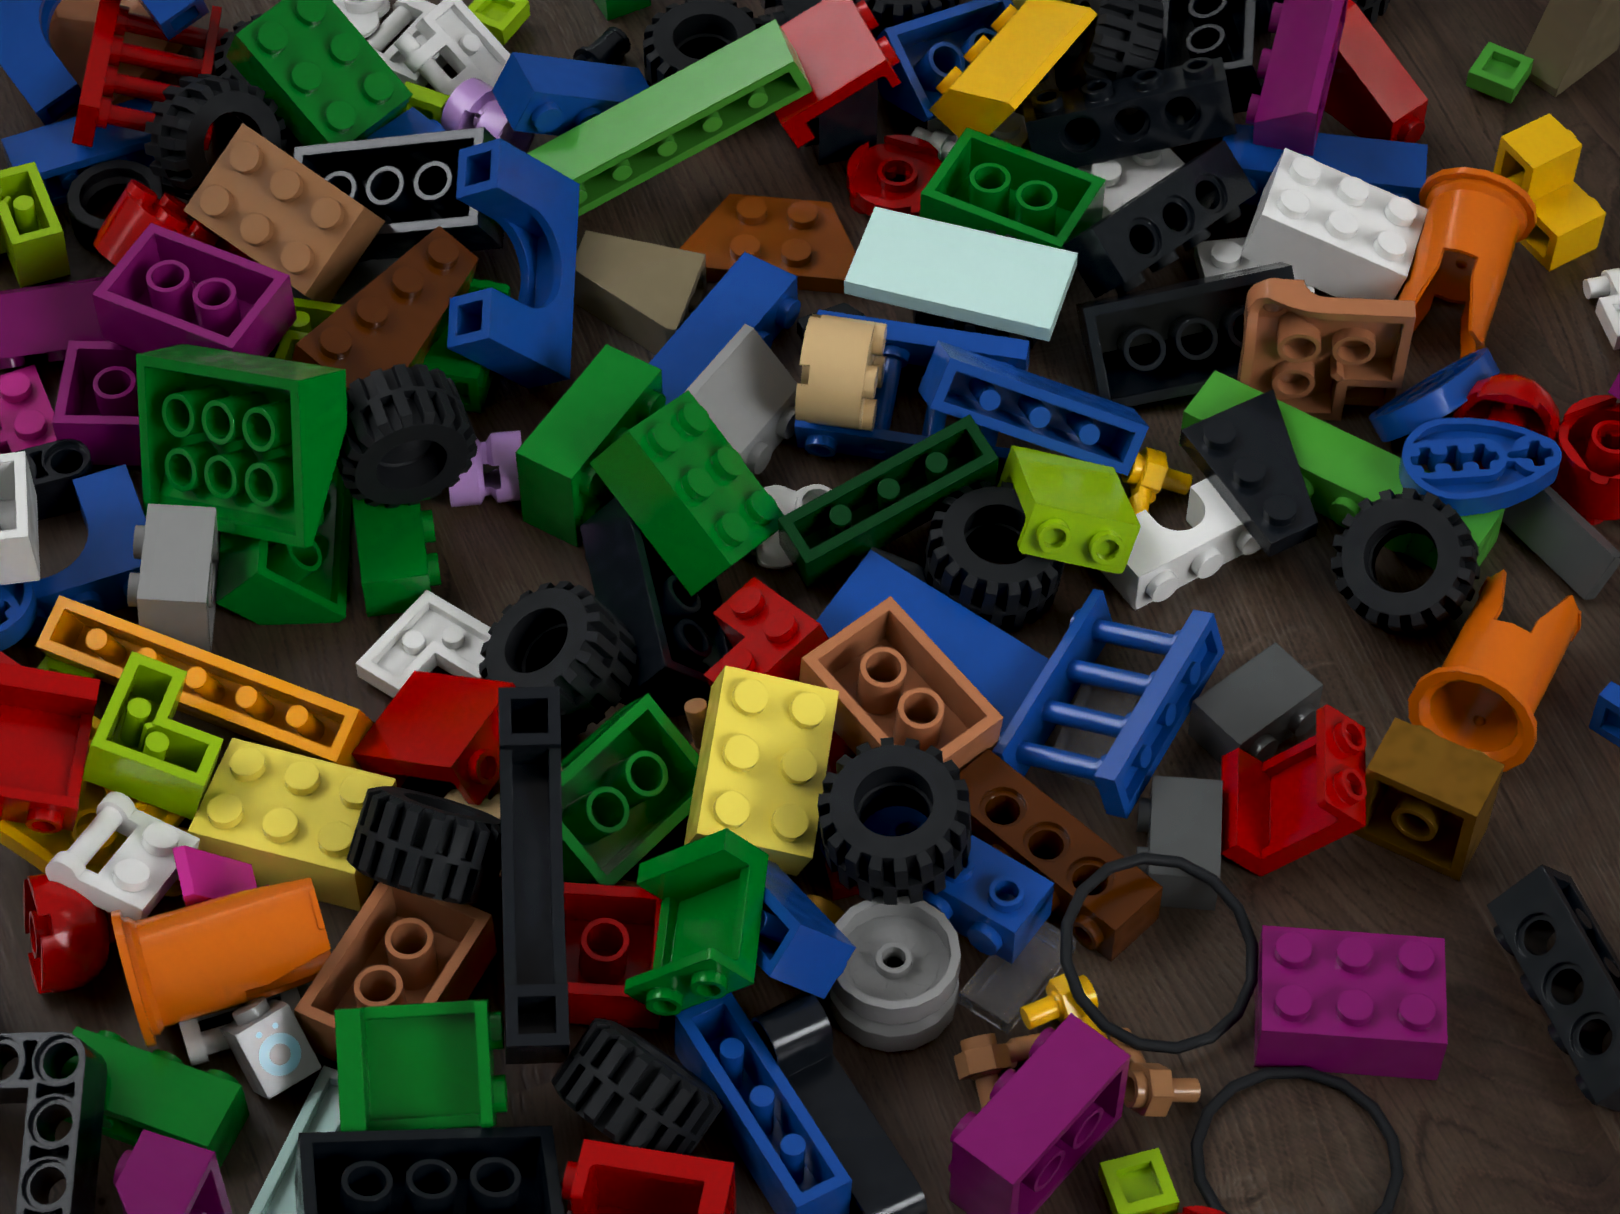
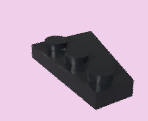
[1179,389,1318,557]

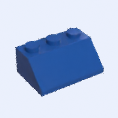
[876,0,1049,122]

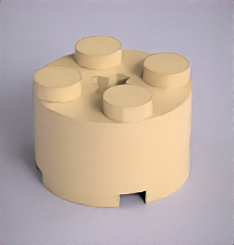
[795,314,887,431]

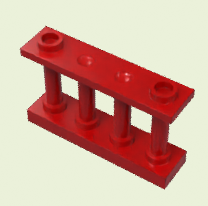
[72,0,228,151]

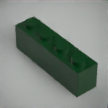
[778,414,999,588]

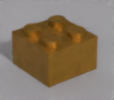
[1352,717,1505,881]

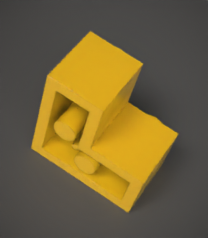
[1493,113,1606,272]

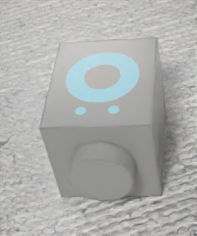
[220,996,322,1099]

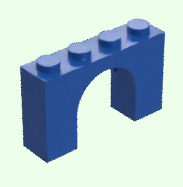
[0,0,209,126]
[447,138,580,389]
[0,464,146,640]

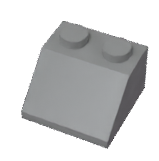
[684,324,797,474]
[127,503,219,652]

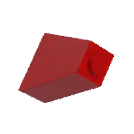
[1324,0,1428,143]

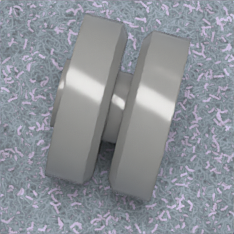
[828,896,961,1052]

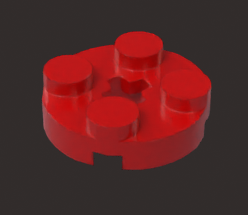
[847,134,942,217]

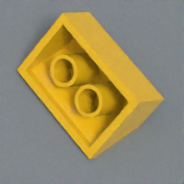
[929,0,1098,138]

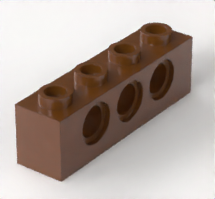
[960,749,1163,962]

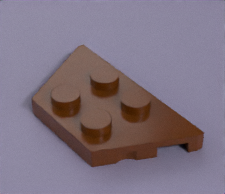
[679,193,856,294]

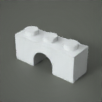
[1100,478,1261,611]

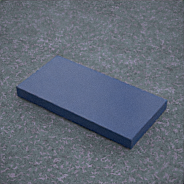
[816,550,1049,732]

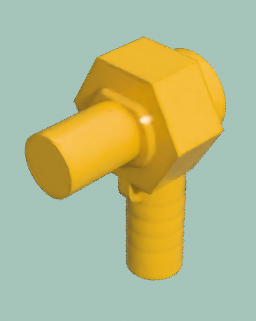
[1122,447,1192,515]
[1020,974,1108,1039]

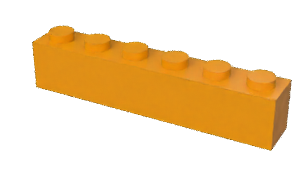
[35,595,374,769]

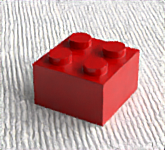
[564,882,662,1029]

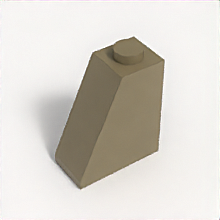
[1524,0,1620,97]
[574,230,707,355]

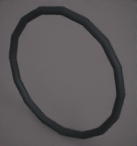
[1060,852,1258,1054]
[1190,1066,1404,1214]

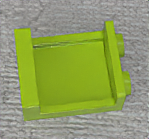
[997,445,1141,574]

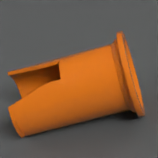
[1398,167,1537,359]
[1408,569,1582,772]
[111,877,331,1048]

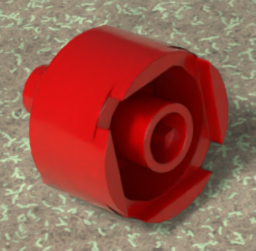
[93,179,221,266]
[1550,395,1620,525]

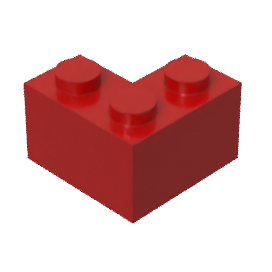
[703,577,829,686]

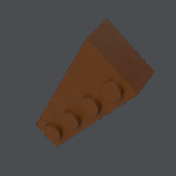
[292,226,479,391]

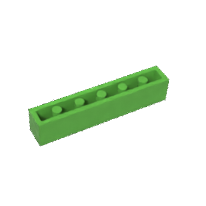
[527,19,813,217]
[1179,370,1505,570]

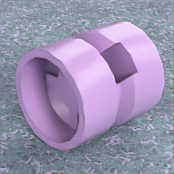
[441,78,535,153]
[449,430,522,507]

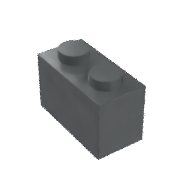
[1188,642,1323,765]
[1136,775,1223,911]

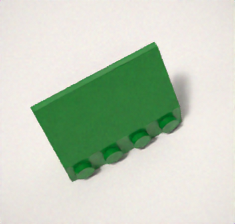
[136,344,347,548]

